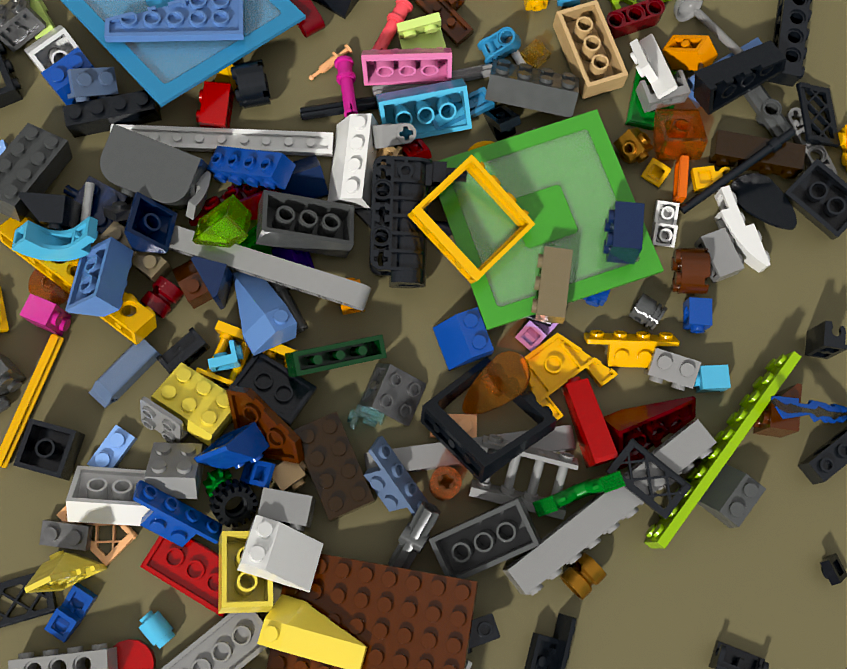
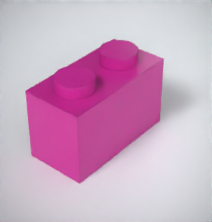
[19,293,71,336]

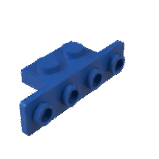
[133,480,222,547]

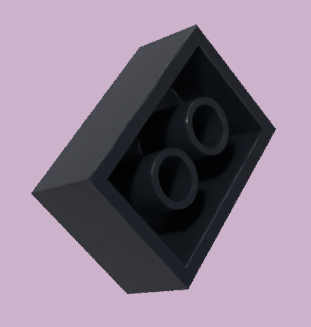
[784,159,847,240]

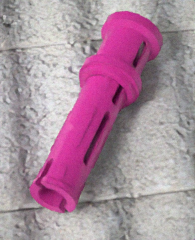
[334,55,358,118]

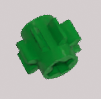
[203,468,233,497]

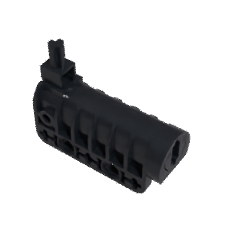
[369,156,467,288]

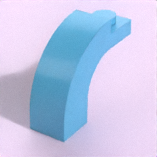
[12,216,98,262]

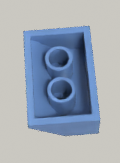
[65,237,134,317]

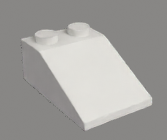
[237,515,323,592]

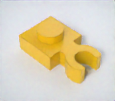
[690,165,733,192]

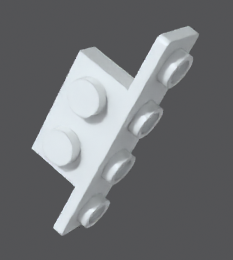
[629,34,678,99]

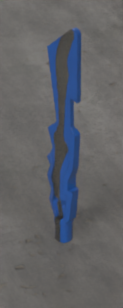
[771,396,847,424]

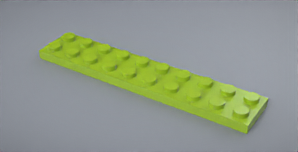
[644,351,802,549]

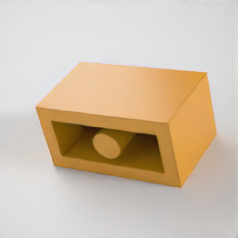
[662,35,718,71]

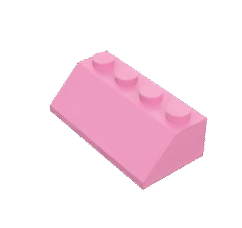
[361,47,452,86]

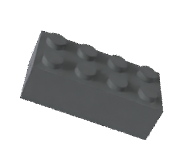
[485,59,579,118]
[0,123,72,222]
[256,190,354,258]
[428,496,542,579]

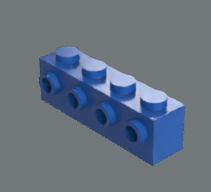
[207,146,296,190]

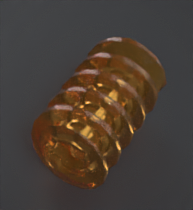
[429,466,462,501]

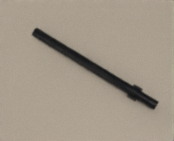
[679,128,796,214]

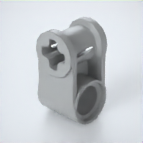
[372,123,416,149]

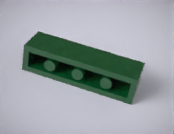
[285,334,387,377]

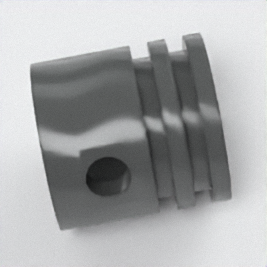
[628,293,667,331]

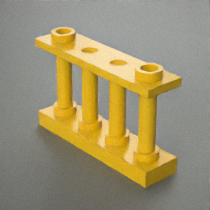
[196,320,297,387]

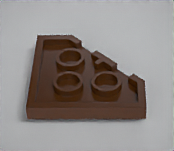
[226,386,304,464]

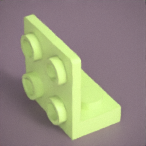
[396,12,446,49]

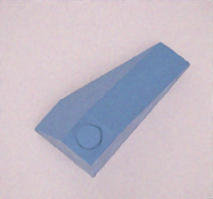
[233,272,297,356]

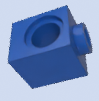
[683,297,712,333]

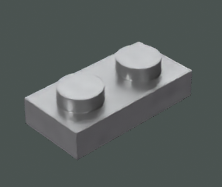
[39,519,93,551]

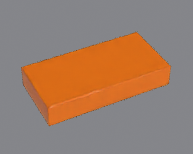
[672,155,689,205]

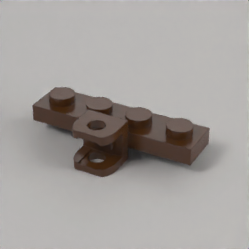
[413,0,474,47]

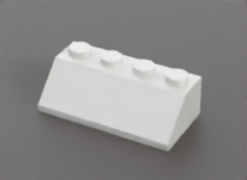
[327,113,379,208]
[66,465,150,526]

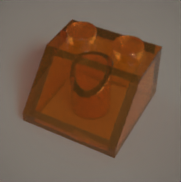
[653,109,708,160]

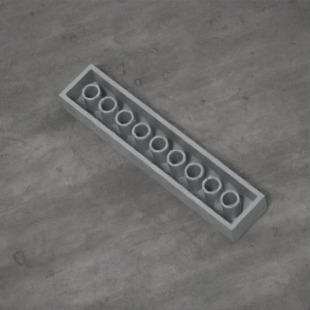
[503,419,717,596]

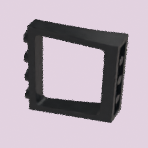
[420,357,557,483]

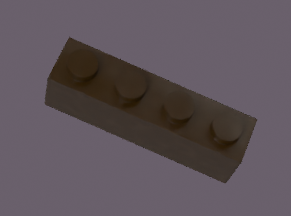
[709,130,806,179]

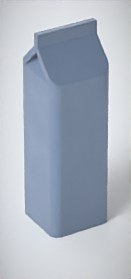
[88,339,162,409]

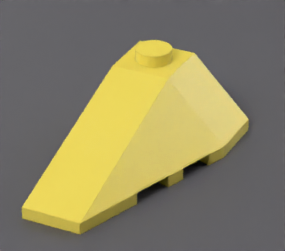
[24,550,107,593]
[257,594,367,669]

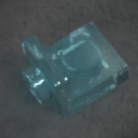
[347,404,385,430]

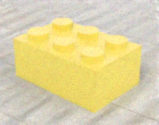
[151,362,233,446]
[218,531,273,614]

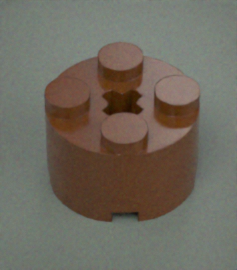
[671,248,711,294]

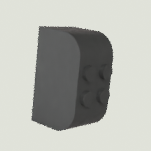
[100,124,208,210]

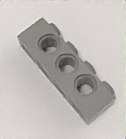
[8,643,118,669]

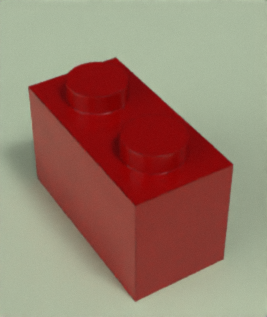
[196,81,234,128]

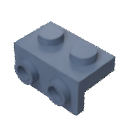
[67,67,119,103]

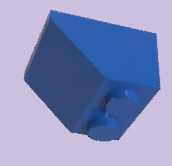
[41,47,97,105]
[433,307,494,371]
[194,422,269,470]

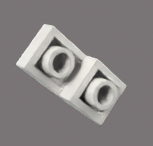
[651,200,680,248]

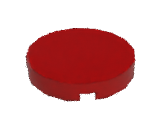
[113,639,156,669]

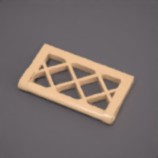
[57,506,138,566]

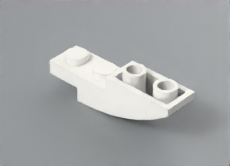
[714,185,771,273]

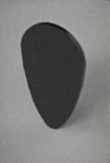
[731,173,797,230]

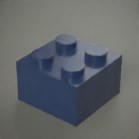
[602,201,645,264]

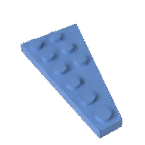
[104,0,244,43]

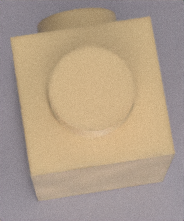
[272,461,308,492]

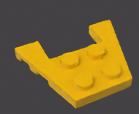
[520,332,618,421]

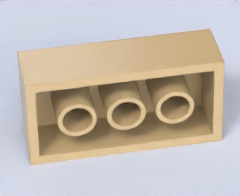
[553,0,629,99]

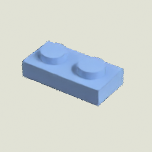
[87,425,137,468]

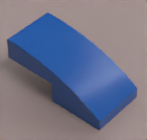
[240,460,276,488]
[44,583,98,643]

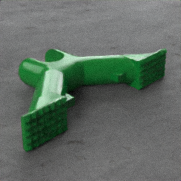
[532,470,626,517]

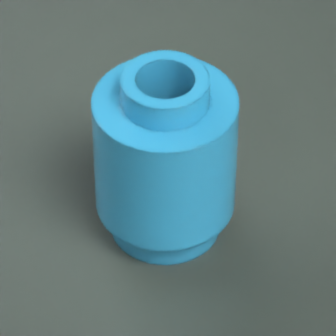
[139,610,175,649]

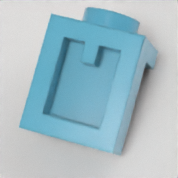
[207,339,244,373]

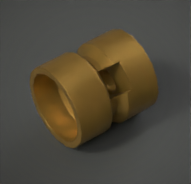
[560,552,607,600]

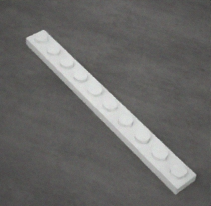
[110,124,334,157]

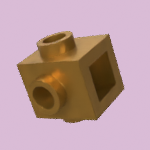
[613,127,654,164]

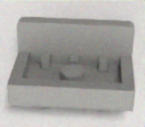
[644,348,702,391]

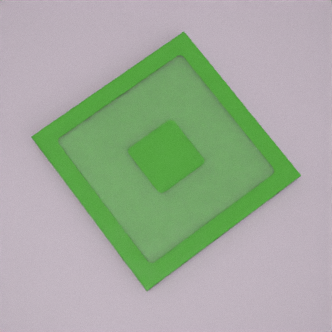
[435,109,664,330]

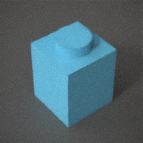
[694,364,731,393]

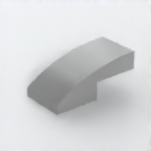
[186,171,211,220]

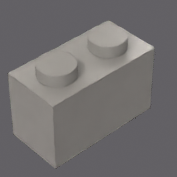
[694,227,745,283]

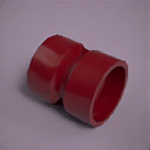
[140,275,184,319]

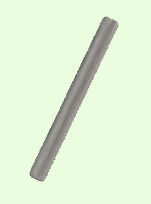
[372,63,493,96]

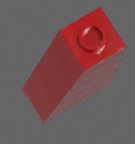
[562,376,618,468]

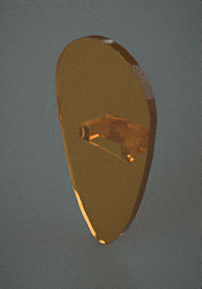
[462,351,530,414]

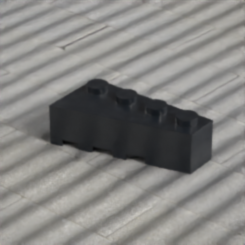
[694,40,787,115]

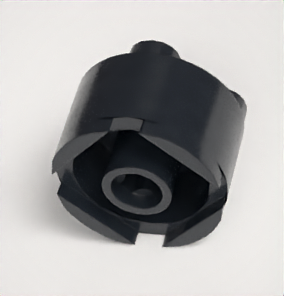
[231,59,271,109]

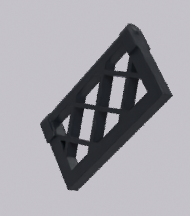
[796,82,840,148]
[605,438,692,519]
[0,572,58,628]

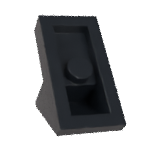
[483,104,521,141]

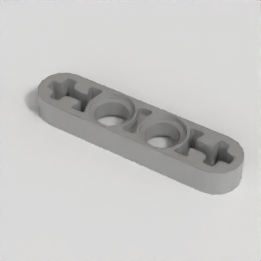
[785,107,837,174]

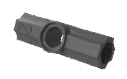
[744,84,793,138]
[388,501,441,569]

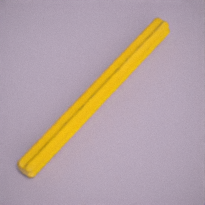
[0,334,64,468]

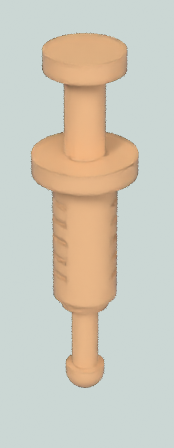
[309,44,353,80]

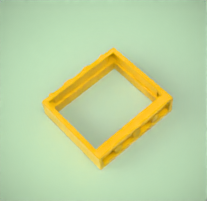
[407,154,535,284]

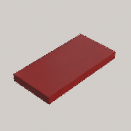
[140,536,227,617]

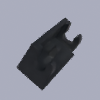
[805,321,847,359]
[156,327,210,374]
[708,640,769,669]

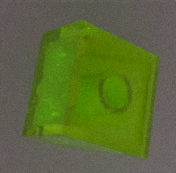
[192,194,252,248]

